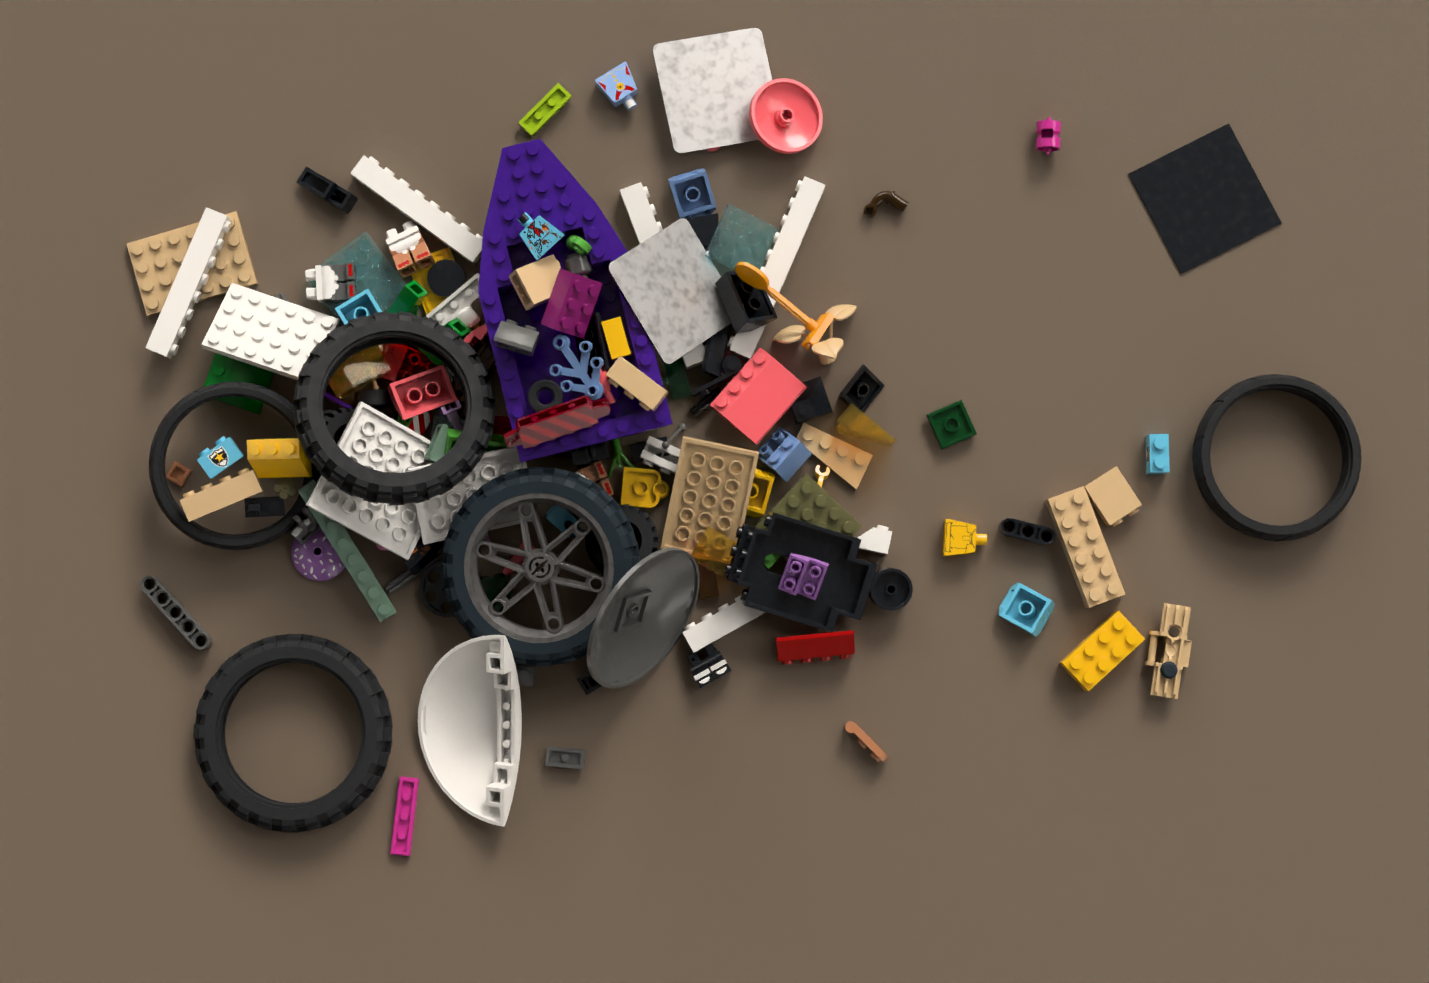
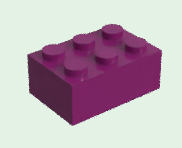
[541,268,603,339]

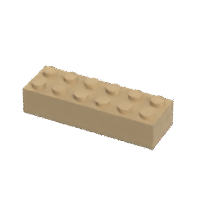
[1045,486,1125,608]

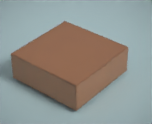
[166,461,192,487]

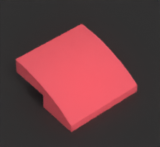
[463,324,489,348]

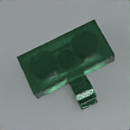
[661,358,691,400]

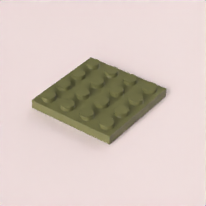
[755,473,862,561]

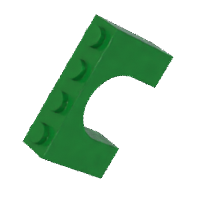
[388,280,471,366]

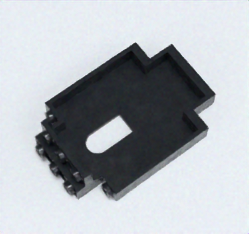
[724,511,878,632]

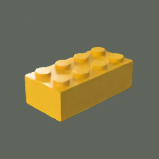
[1059,610,1145,691]

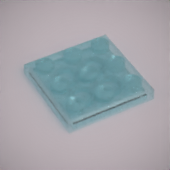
[705,204,778,271]

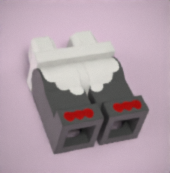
[305,262,357,303]

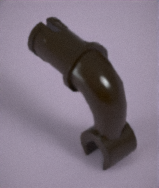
[864,191,909,218]

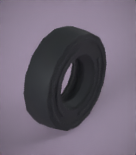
[528,379,563,412]

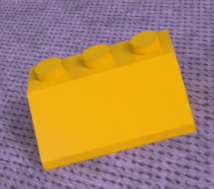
[247,438,312,478]

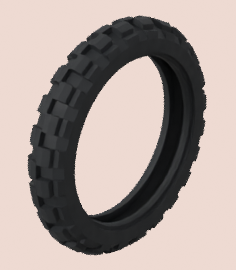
[293,311,495,505]
[193,634,393,833]

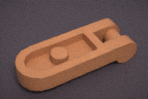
[844,721,889,763]

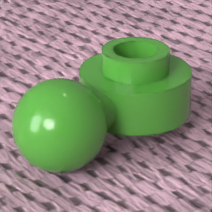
[566,235,592,255]

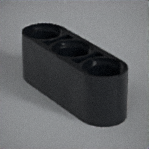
[999,518,1056,546]

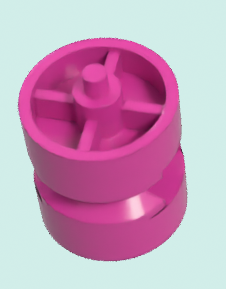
[1036,117,1061,155]

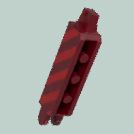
[503,396,611,449]

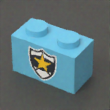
[1145,434,1170,475]
[197,436,244,479]

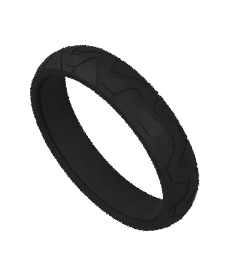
[1192,374,1362,541]
[149,382,320,550]

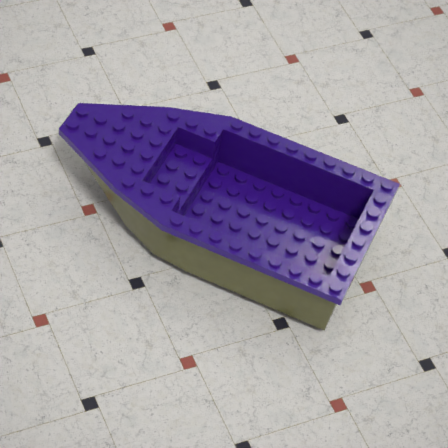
[478,139,673,463]

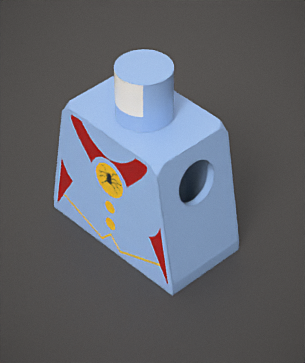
[595,61,638,111]

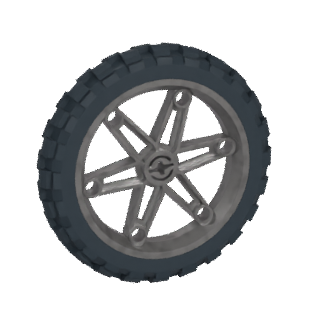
[441,467,640,666]

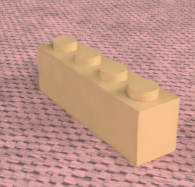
[179,468,263,522]

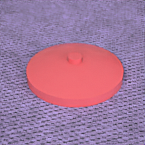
[749,78,823,154]

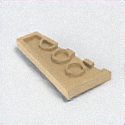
[797,423,873,490]

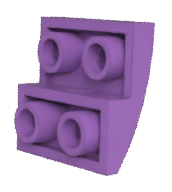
[778,553,829,600]

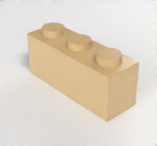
[606,356,668,411]

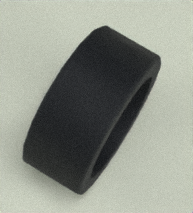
[354,390,392,409]

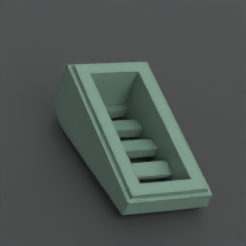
[424,424,448,464]

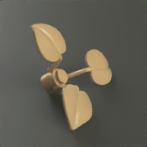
[773,304,857,365]

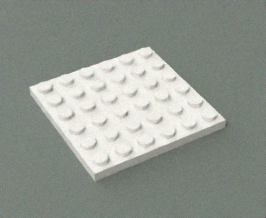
[306,402,432,560]

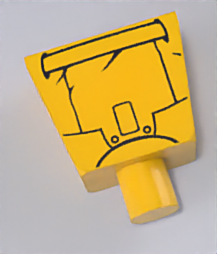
[942,519,987,557]

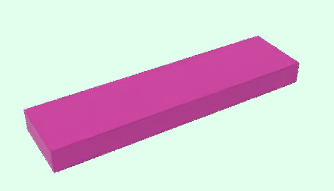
[390,776,419,856]

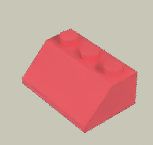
[387,364,458,420]

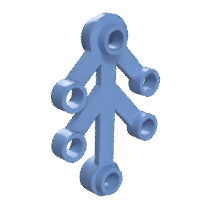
[550,335,604,400]

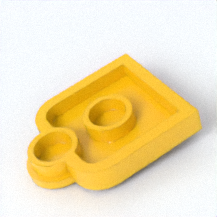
[620,467,669,508]

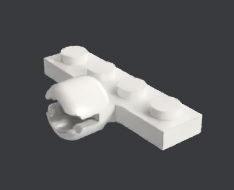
[426,273,480,330]

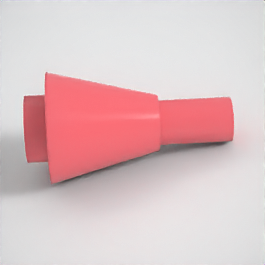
[591,370,616,405]

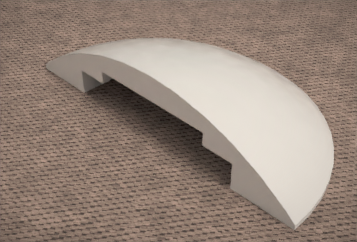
[418,635,522,827]

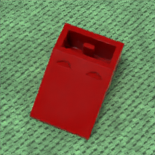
[373,344,437,383]

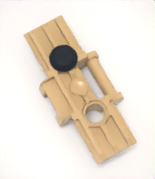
[1145,603,1192,699]

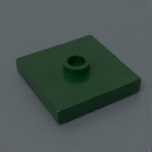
[926,399,977,450]

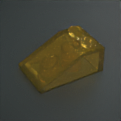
[329,345,391,399]
[835,403,896,447]

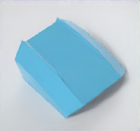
[999,582,1055,637]

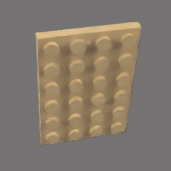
[127,211,258,317]
[660,436,759,563]

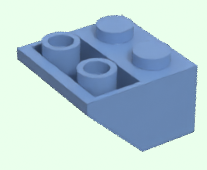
[757,426,812,482]

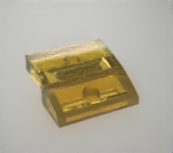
[691,526,737,577]

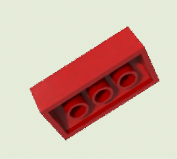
[775,630,855,665]

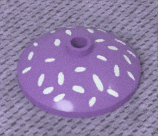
[291,528,345,581]

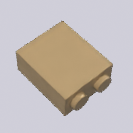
[508,254,561,311]
[1084,466,1142,527]

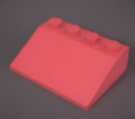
[710,348,807,445]

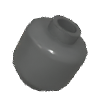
[564,252,592,278]

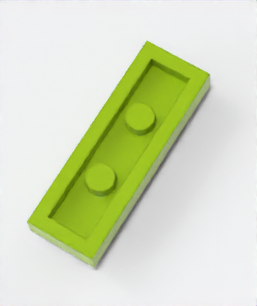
[518,83,572,137]

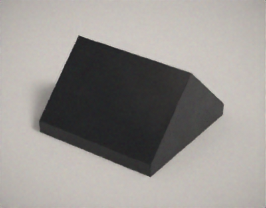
[838,364,885,415]

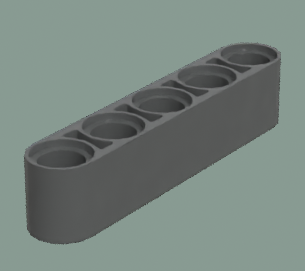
[140,576,213,650]

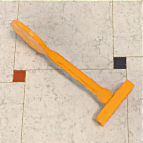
[734,262,834,349]

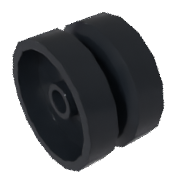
[869,567,913,611]

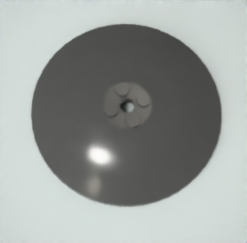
[587,548,700,689]

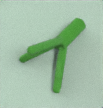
[608,438,635,477]

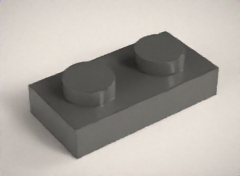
[545,746,586,769]

